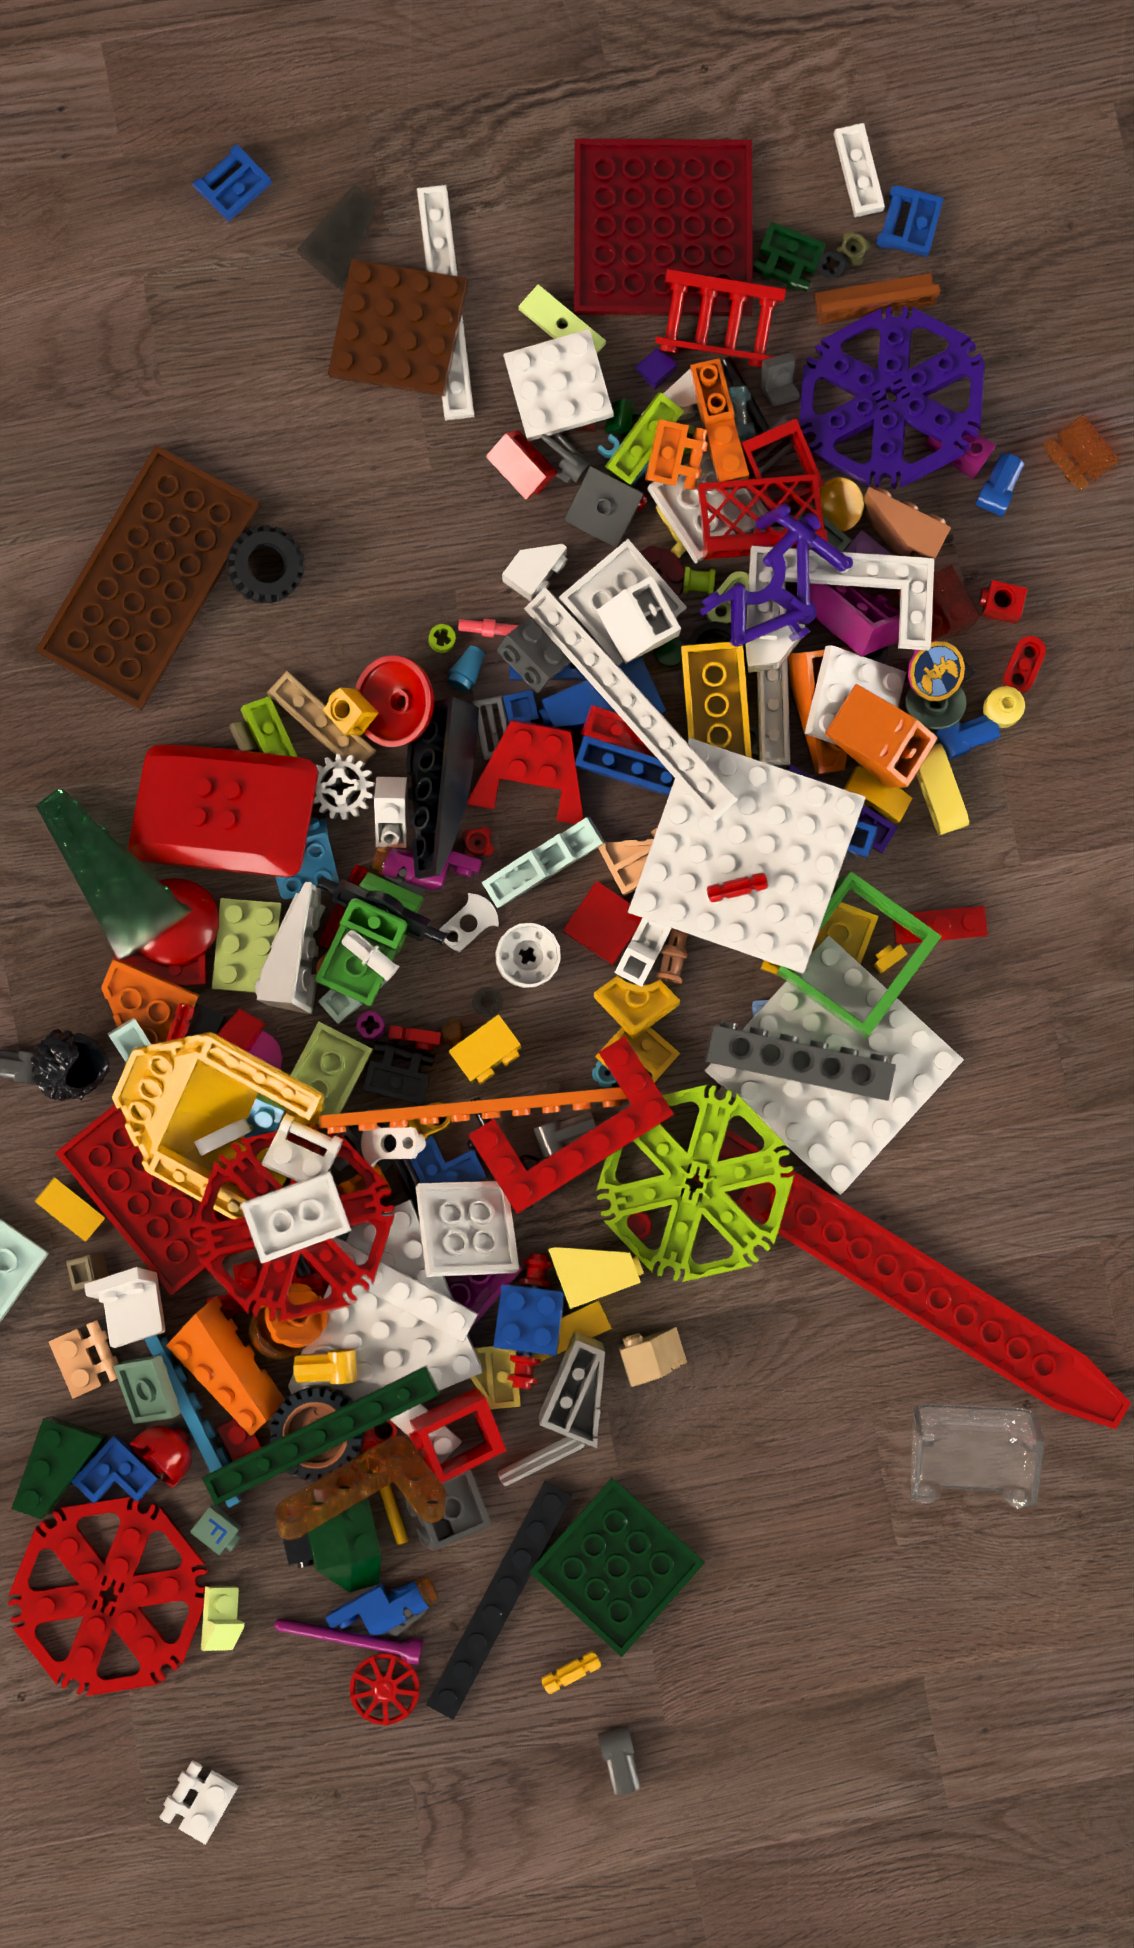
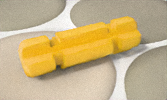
[541,1651,601,1694]

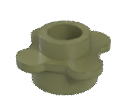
[836,232,871,266]

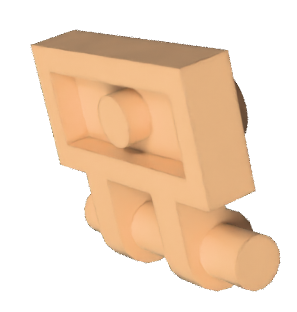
[49,1320,119,1398]

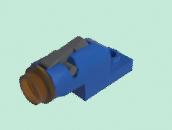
[325,1576,439,1636]

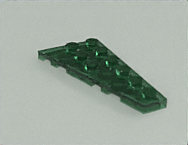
[36,789,192,960]

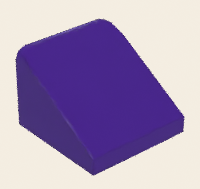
[635,348,677,390]

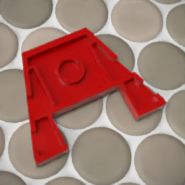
[467,719,584,824]

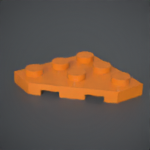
[101,958,200,1045]

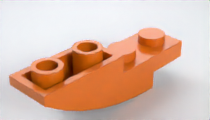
[690,358,749,482]

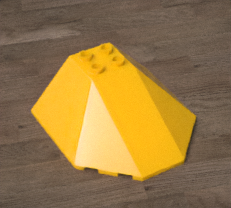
[112,1032,325,1219]

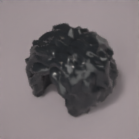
[30,1029,110,1101]

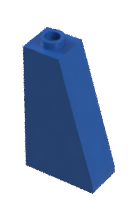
[539,656,666,731]

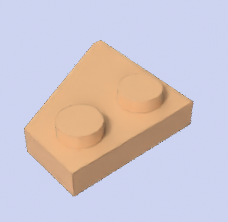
[598,839,654,896]

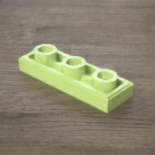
[519,285,606,354]

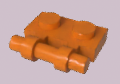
[645,419,708,490]

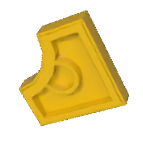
[594,975,680,1039]

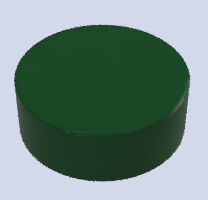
[654,637,684,668]

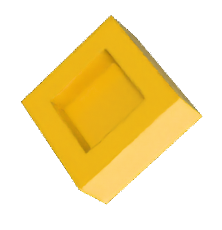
[873,944,908,975]

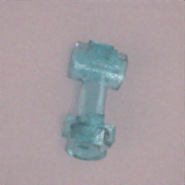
[729,386,755,443]

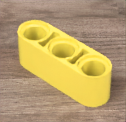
[916,743,969,835]

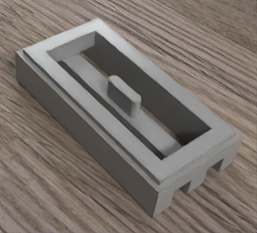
[473,695,508,761]

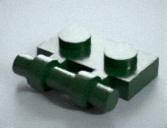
[753,221,826,292]

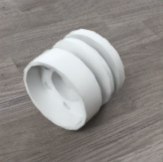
[495,923,561,988]

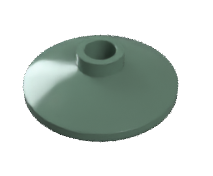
[906,686,967,729]

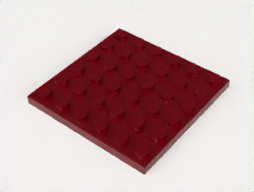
[574,139,753,316]

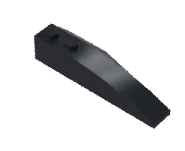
[406,697,479,879]

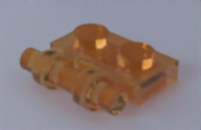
[1043,414,1120,491]

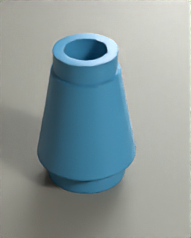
[447,646,485,692]

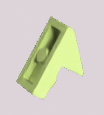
[201,1586,244,1651]

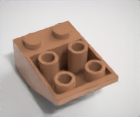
[863,487,951,560]

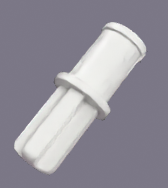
[342,930,400,981]

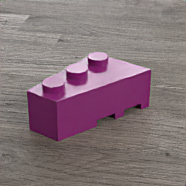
[810,583,900,657]

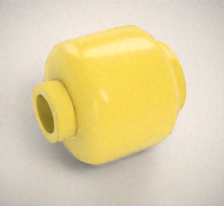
[983,686,1025,728]

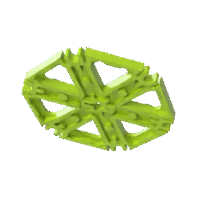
[596,1084,794,1282]

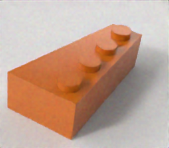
[166,1296,285,1436]

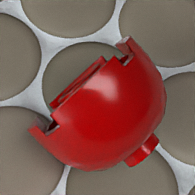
[130,1425,192,1487]

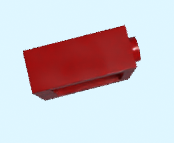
[741,418,825,511]
[409,1388,507,1484]

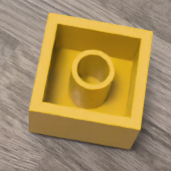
[449,1014,521,1085]

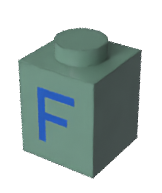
[190,1503,242,1555]

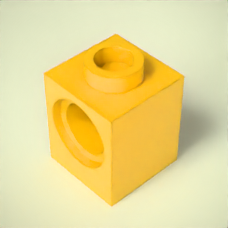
[322,688,378,735]

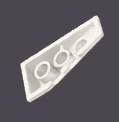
[255,882,321,1014]

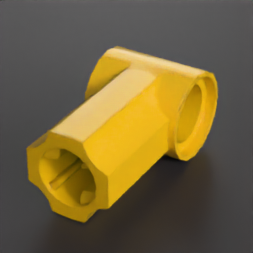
[294,1348,358,1384]

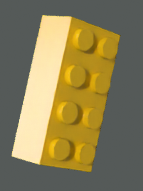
[681,642,752,758]

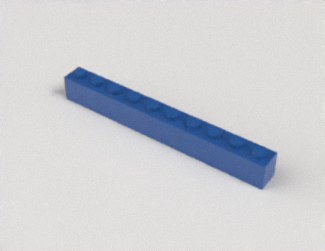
[575,735,877,859]

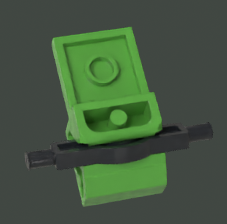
[314,872,447,1007]

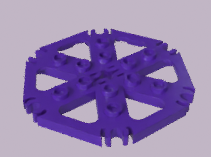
[799,306,985,489]

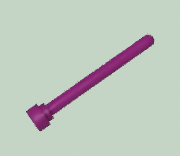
[274,1619,423,1665]

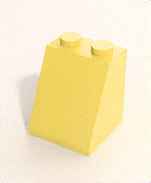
[548,1247,644,1309]

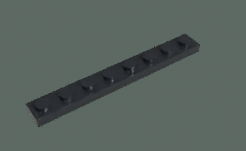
[426,1480,572,1720]

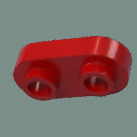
[1002,636,1046,694]

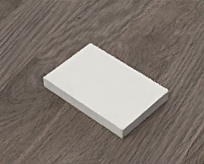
[240,1171,351,1263]

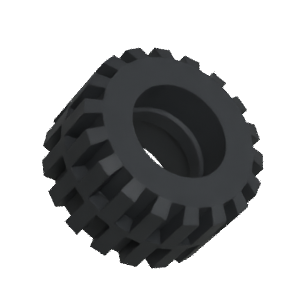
[226,525,305,604]

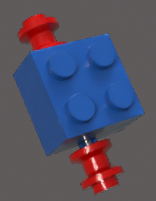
[493,1254,565,1390]

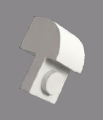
[615,918,672,987]

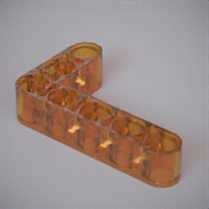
[275,1436,446,1540]

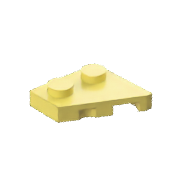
[471,1346,521,1409]

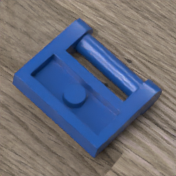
[192,144,272,223]
[876,186,944,258]

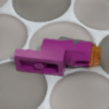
[372,846,482,895]

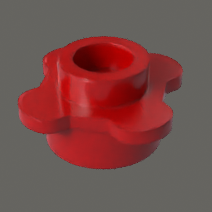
[462,827,494,858]

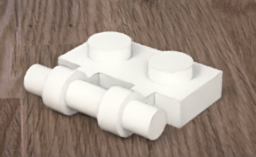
[160,1761,238,1844]

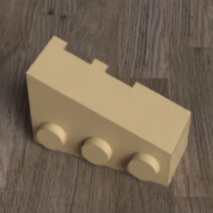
[618,1327,687,1387]

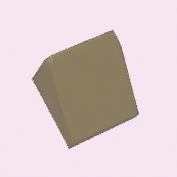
[229,722,259,752]
[66,1252,109,1291]

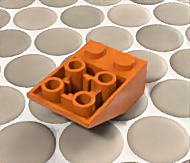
[824,684,938,788]

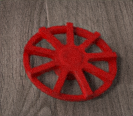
[349,1653,420,1726]

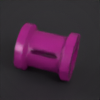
[356,1011,386,1041]

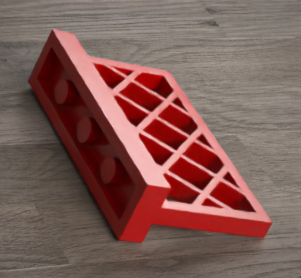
[697,474,828,560]

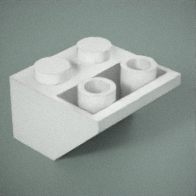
[597,575,681,664]

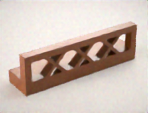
[813,273,940,325]

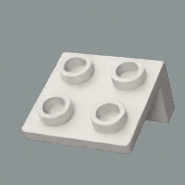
[84,1267,166,1348]

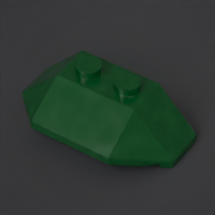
[301,1464,381,1592]

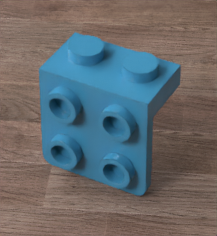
[275,818,339,899]

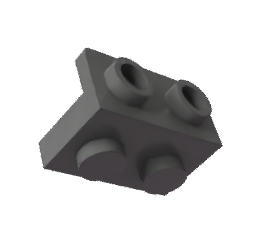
[497,618,571,693]

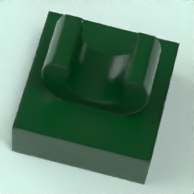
[605,398,641,436]

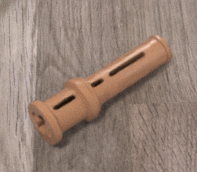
[655,928,688,984]

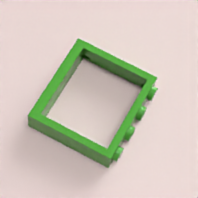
[777,872,942,1039]

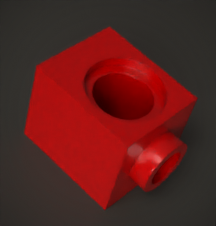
[978,580,1028,624]

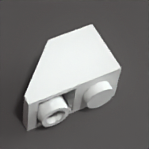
[502,544,568,601]
[745,624,805,673]
[374,777,408,848]

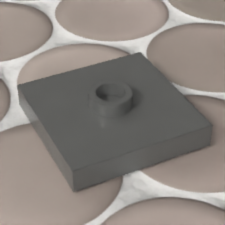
[564,466,645,548]

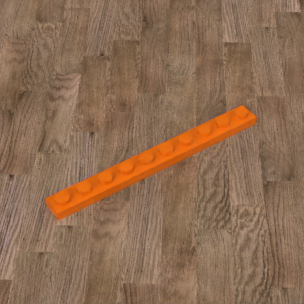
[319,1087,627,1134]

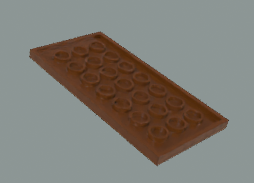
[35,445,261,711]

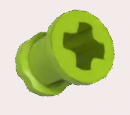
[683,566,715,595]

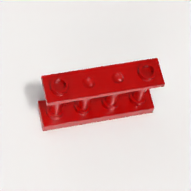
[655,269,786,367]

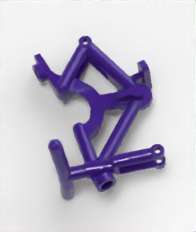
[699,504,853,647]

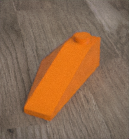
[787,646,857,774]

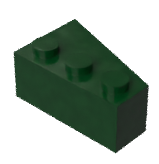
[11,1416,108,1519]

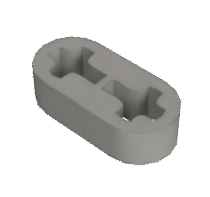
[194,1118,252,1156]

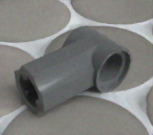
[0,1051,36,1085]
[533,1111,596,1158]
[598,1726,640,1795]

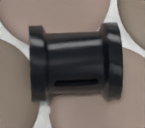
[818,251,848,279]

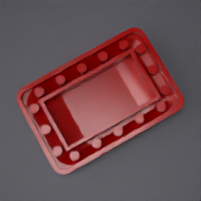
[128,744,318,878]

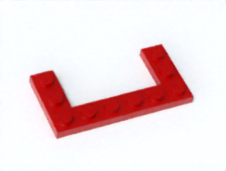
[468,1036,674,1214]

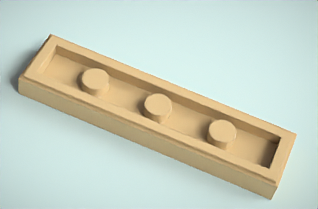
[267,671,376,774]

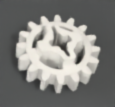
[313,754,376,820]

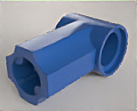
[975,453,1025,517]
[935,715,1001,760]

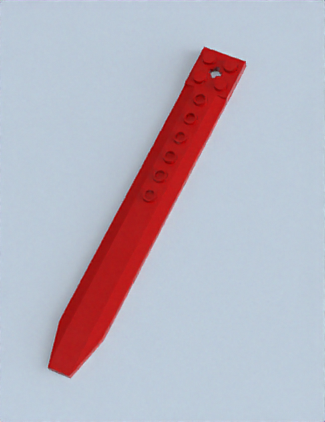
[691,1129,1131,1430]

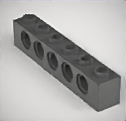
[704,1021,896,1101]

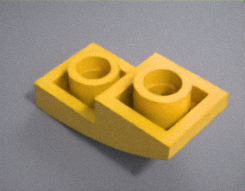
[844,766,912,824]
[35,1177,105,1242]

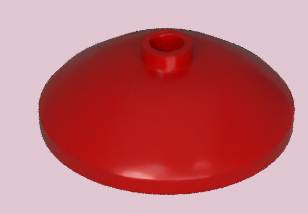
[355,655,434,747]
[127,878,219,966]

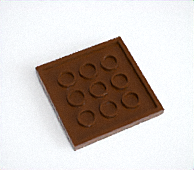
[328,259,468,397]

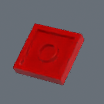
[562,881,642,966]

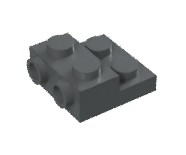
[405,1470,492,1550]

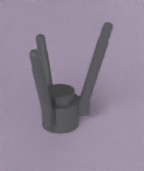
[541,432,590,483]

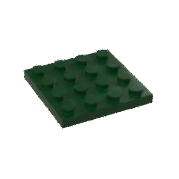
[529,1477,705,1657]

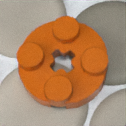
[265,1283,328,1348]

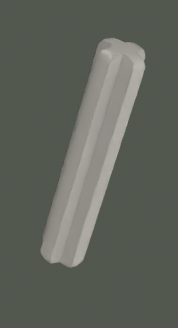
[498,1436,585,1486]

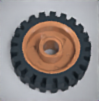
[270,1386,365,1482]

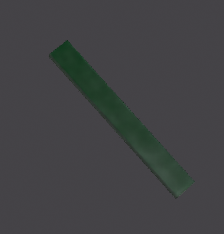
[202,1365,440,1506]

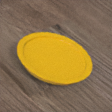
[820,477,864,532]

